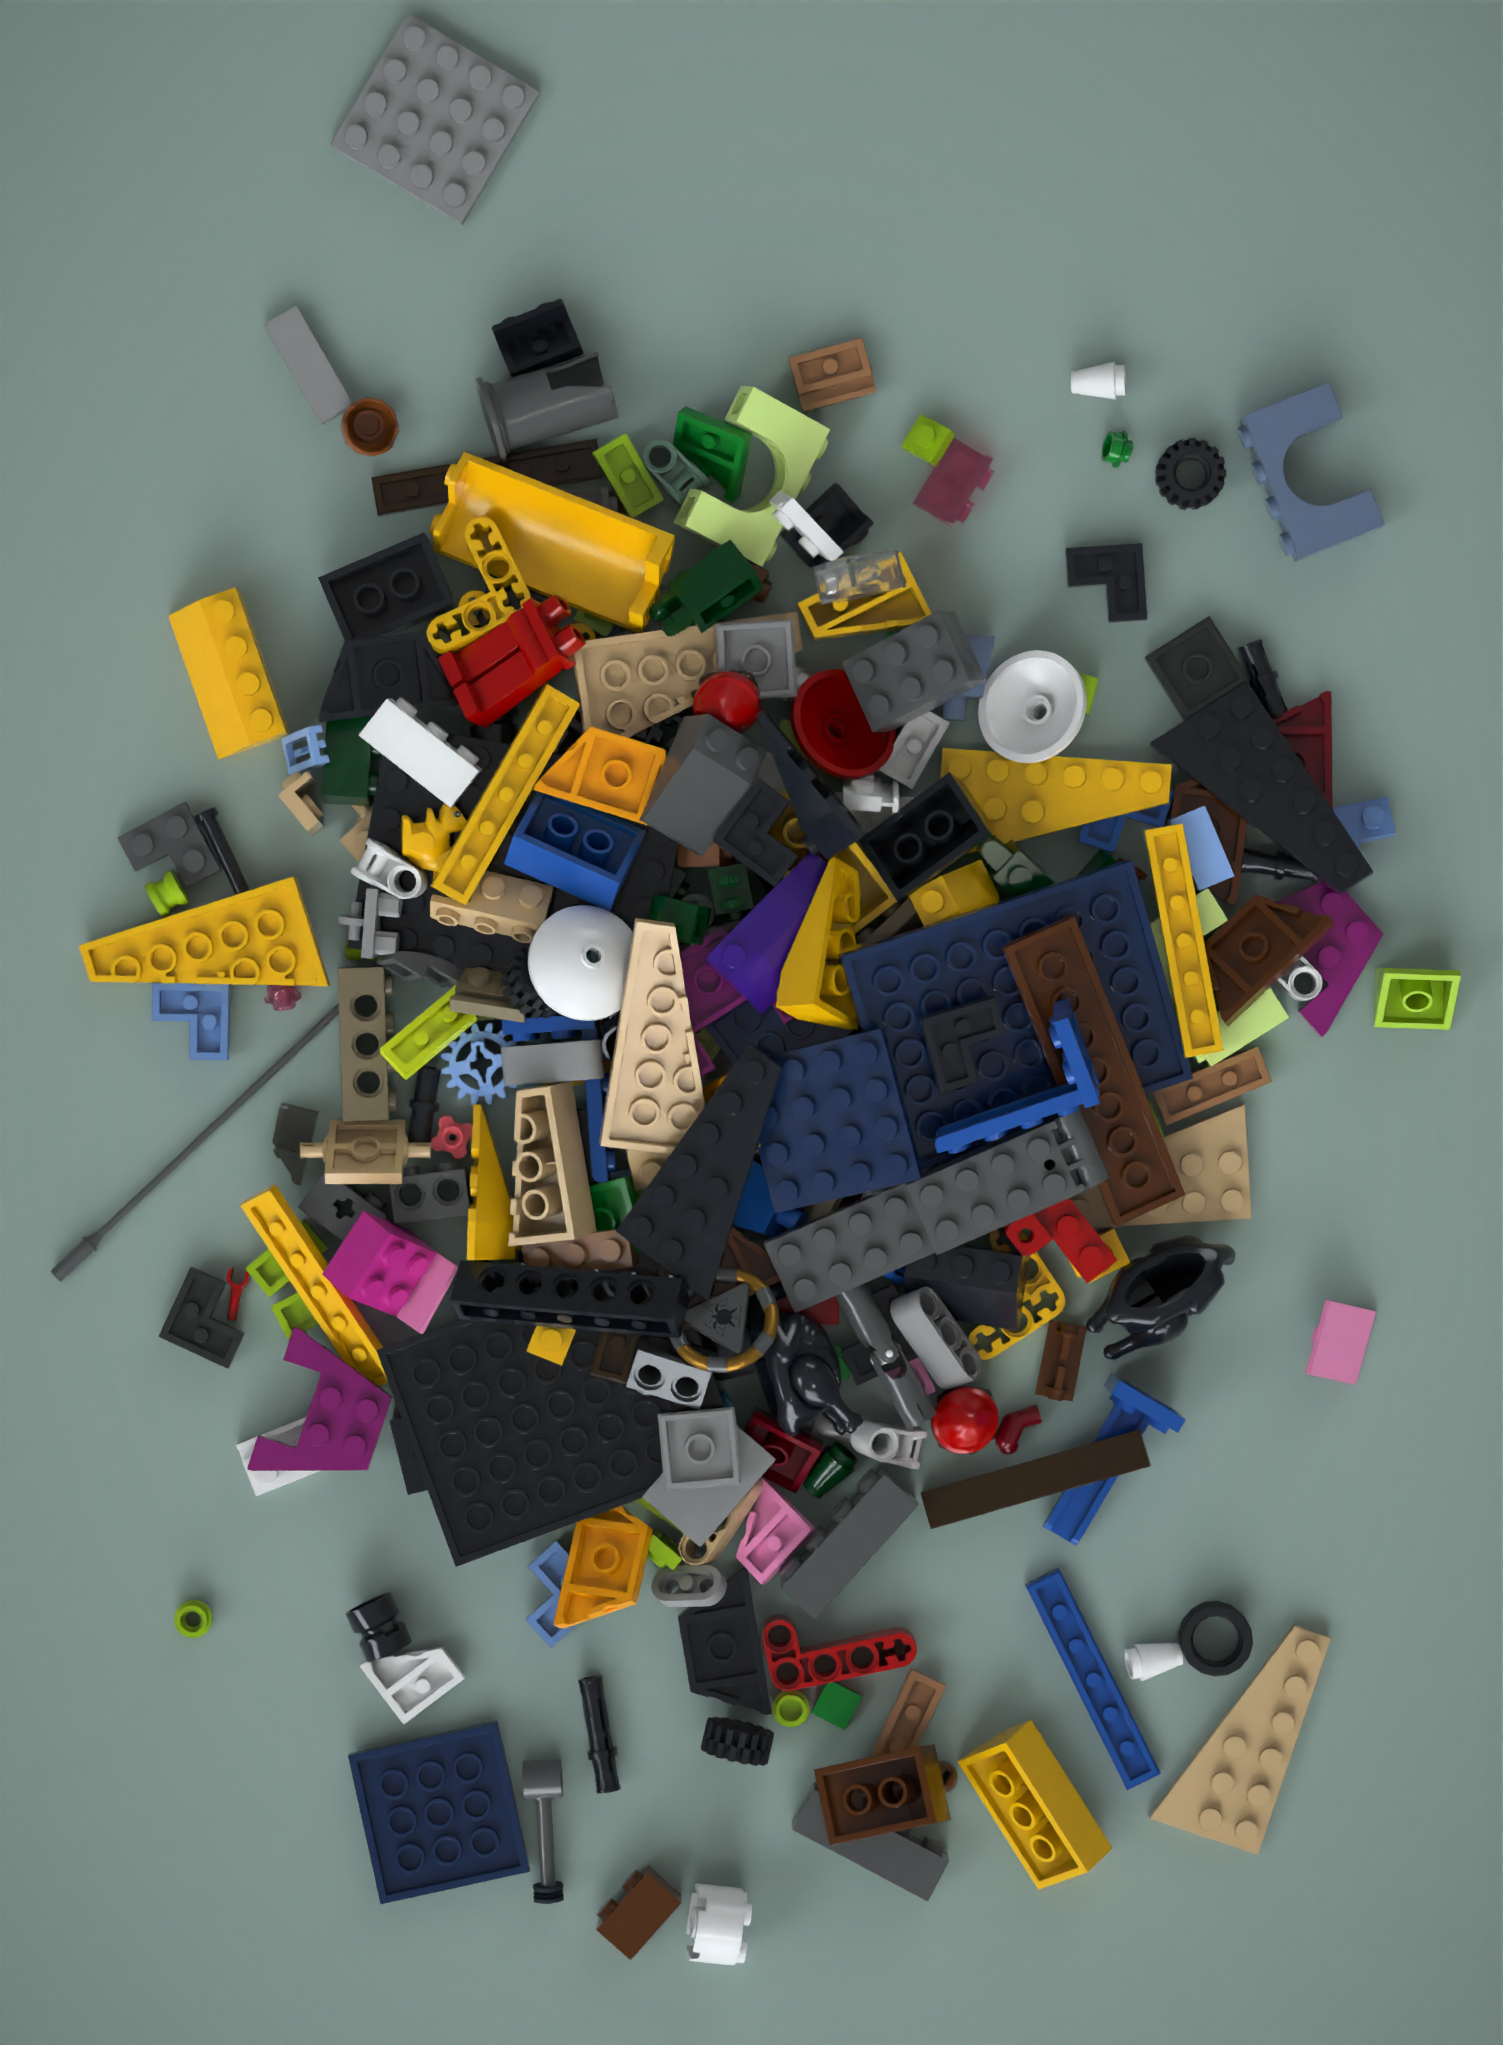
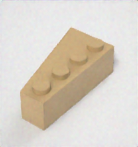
[508,1081,597,1247]

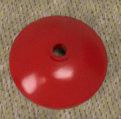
[790,669,896,779]

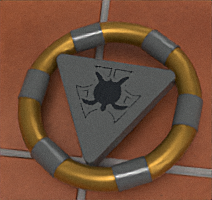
[669,1267,779,1373]

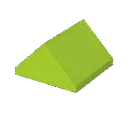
[1374,968,1461,1030]

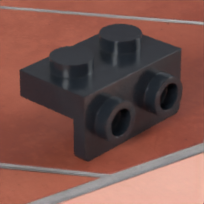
[492,299,584,378]
[779,483,874,574]

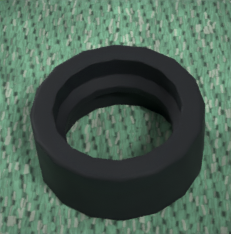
[1178,1601,1253,1677]

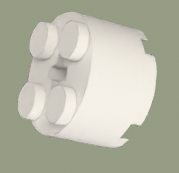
[686,1883,752,1966]

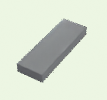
[263,305,353,425]

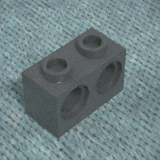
[389,1161,472,1224]
[626,1335,717,1410]

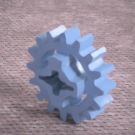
[441,1023,518,1105]

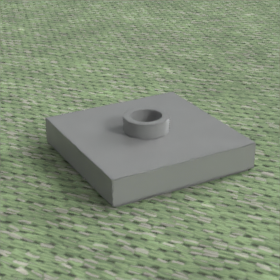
[716,619,797,699]
[658,1406,742,1492]

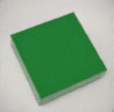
[811,1681,862,1730]

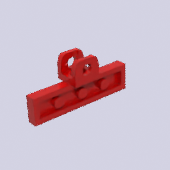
[1003,1198,1117,1284]

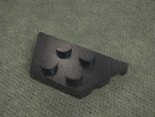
[318,632,459,722]
[678,1568,772,1715]

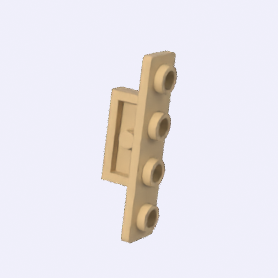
[430,871,554,943]

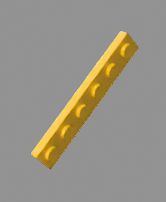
[430,684,580,905]
[1144,823,1224,1058]
[240,1184,388,1386]

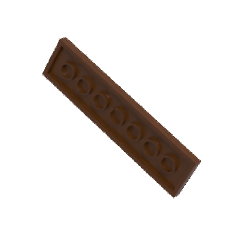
[1001,915,1185,1226]

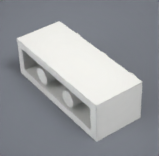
[359,697,482,808]

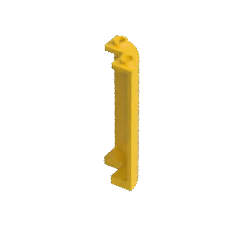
[429,452,675,633]

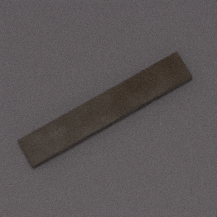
[371,438,604,516]
[920,1429,1151,1529]

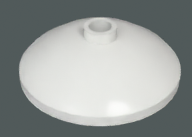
[978,650,1087,763]
[528,905,633,1021]

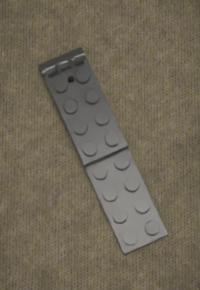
[764,1108,1110,1313]

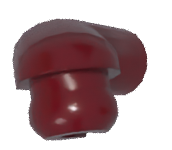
[995,1405,1042,1455]

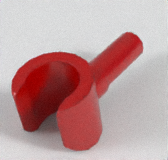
[226,1267,251,1321]

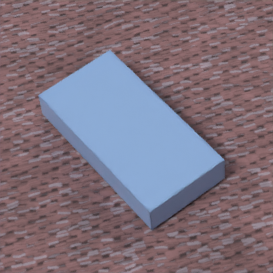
[1168,806,1234,891]

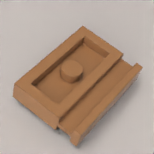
[788,338,877,413]

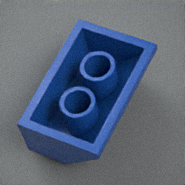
[504,791,647,912]

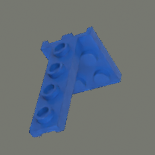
[935,998,1100,1154]
[502,1014,617,1182]
[1043,1372,1186,1546]

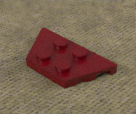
[1272,691,1333,810]

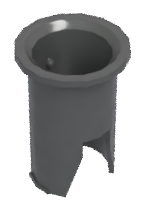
[475,352,618,463]

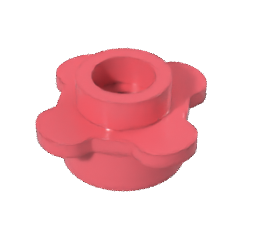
[431,1115,473,1159]

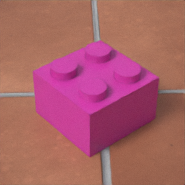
[322,1211,437,1316]

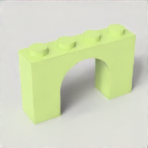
[673,385,830,567]
[1150,888,1289,1067]

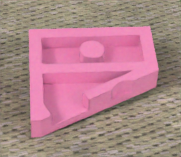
[736,1478,817,1584]

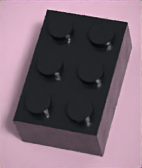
[318,533,457,641]

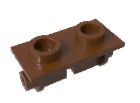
[1035,1320,1087,1402]

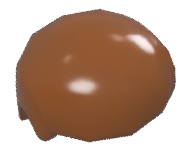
[340,397,399,457]

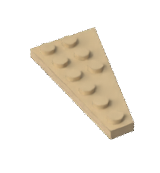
[572,611,803,738]
[599,918,705,1155]
[1148,1624,1331,1855]

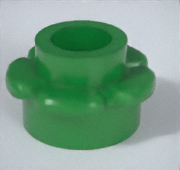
[1101,431,1133,468]

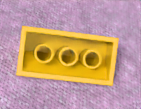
[168,587,291,760]
[957,1720,1112,1890]

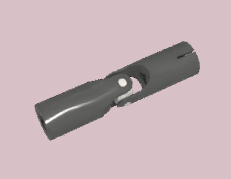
[835,1283,937,1430]

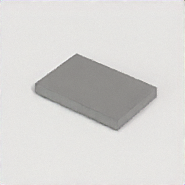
[642,1426,776,1547]

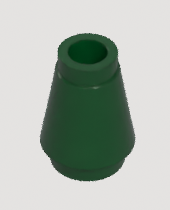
[803,1441,858,1499]

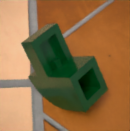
[647,893,712,946]

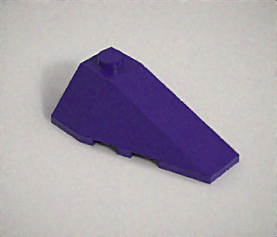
[706,851,827,1015]

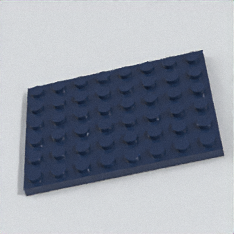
[839,859,1193,1169]

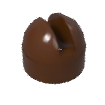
[939,1761,958,1793]

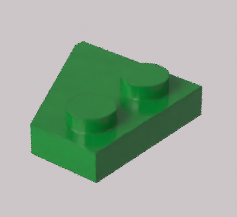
[673,406,752,503]

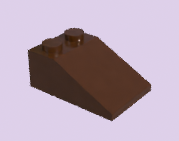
[814,1744,951,1846]

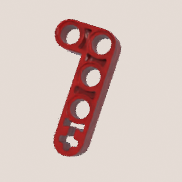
[762,1614,917,1691]

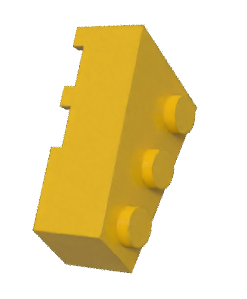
[797,552,932,641]

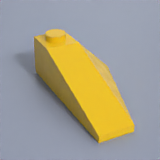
[776,858,861,1030]
[909,860,1000,926]
[467,1104,522,1260]

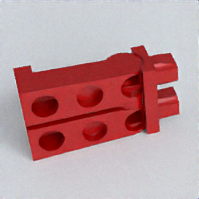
[438,594,586,728]

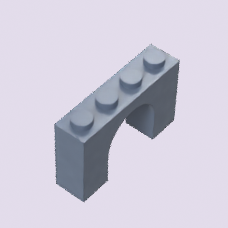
[1237,382,1385,562]

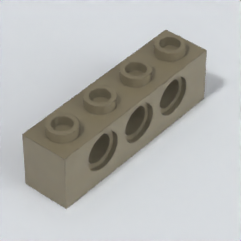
[337,966,397,1122]

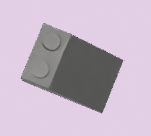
[639,714,767,856]

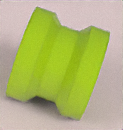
[144,870,190,918]

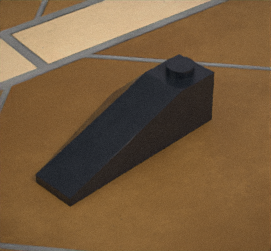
[756,707,864,859]

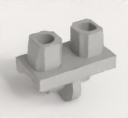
[338,887,403,959]

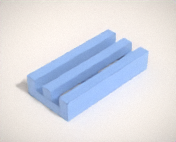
[281,725,329,775]

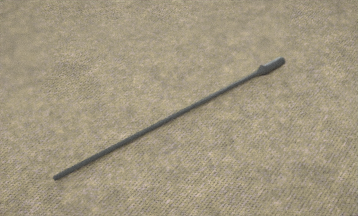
[51,965,380,1281]

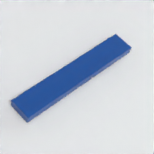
[1025,1568,1161,1790]

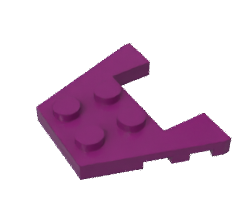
[1275,881,1383,1037]
[680,927,794,1078]
[247,1326,393,1471]

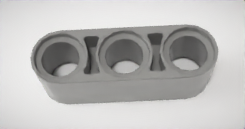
[501,1039,605,1086]
[890,1287,983,1390]

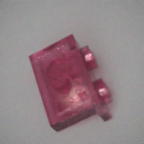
[913,438,995,528]

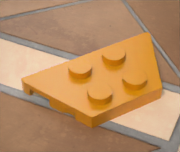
[533,726,666,826]
[553,1506,653,1629]

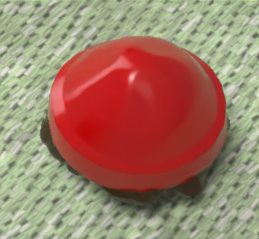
[691,670,761,734]
[930,1386,999,1455]

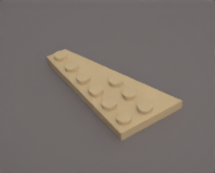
[1022,1104,1252,1232]

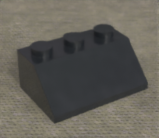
[858,772,992,903]
[904,1244,1030,1331]

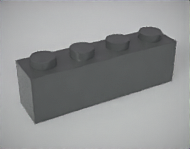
[792,1783,949,1902]

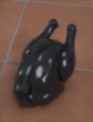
[1085,1235,1236,1360]
[748,1282,863,1437]

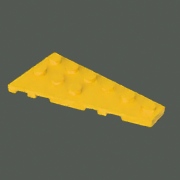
[940,748,1172,855]
[79,876,331,986]

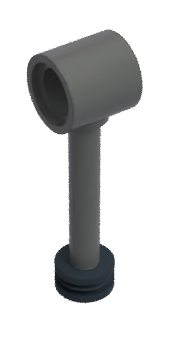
[522,1759,564,1904]

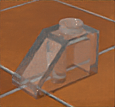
[813,550,906,605]

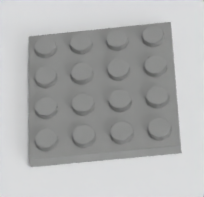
[330,13,540,225]

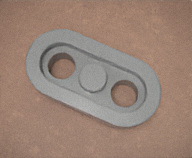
[651,1565,727,1607]

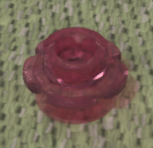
[264,985,301,1011]

